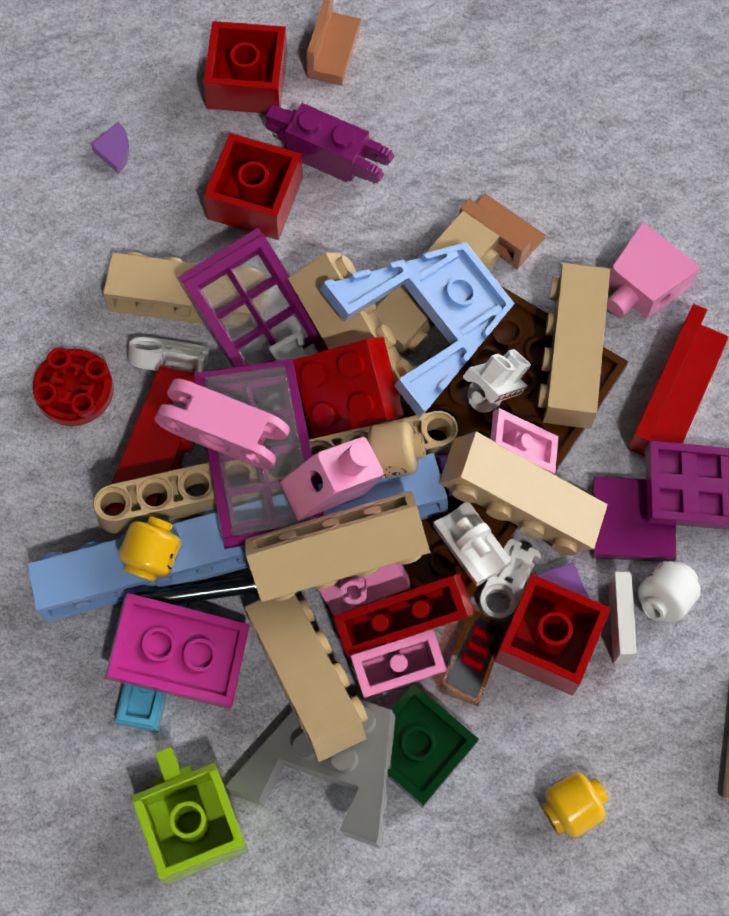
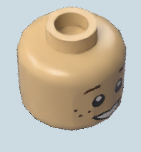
[364,421,426,479]

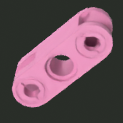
[154,379,290,470]

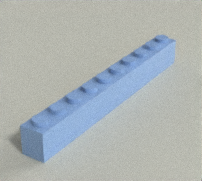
[28,453,449,623]

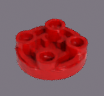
[32,347,114,426]

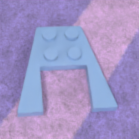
[320,242,515,418]

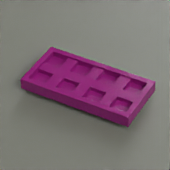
[645,440,729,530]

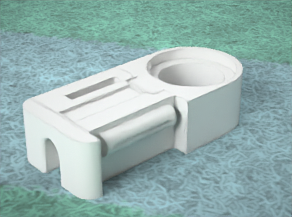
[128,336,210,374]
[478,539,541,623]

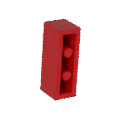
[333,573,475,657]

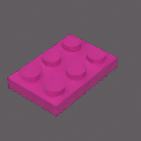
[104,593,250,709]

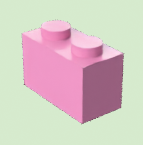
[350,629,447,699]

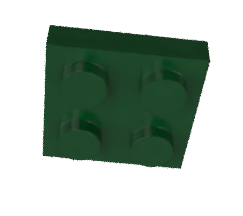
[387,683,479,808]

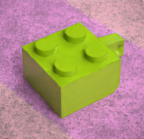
[131,746,249,886]

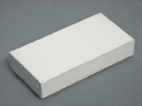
[608,572,637,664]

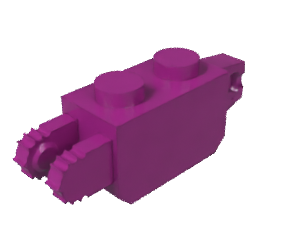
[265,103,395,184]

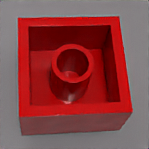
[203,21,287,114]
[204,133,303,240]
[293,337,404,439]
[495,574,611,696]

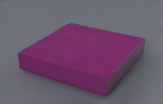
[592,477,677,562]

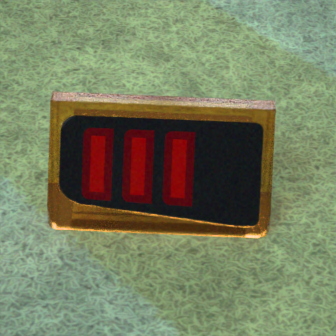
[439,610,506,706]

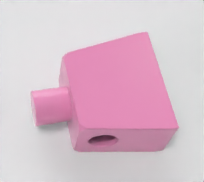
[607,222,701,318]
[280,437,383,521]

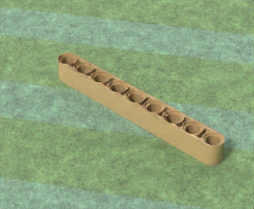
[93,411,458,533]

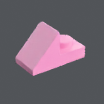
[490,408,559,474]

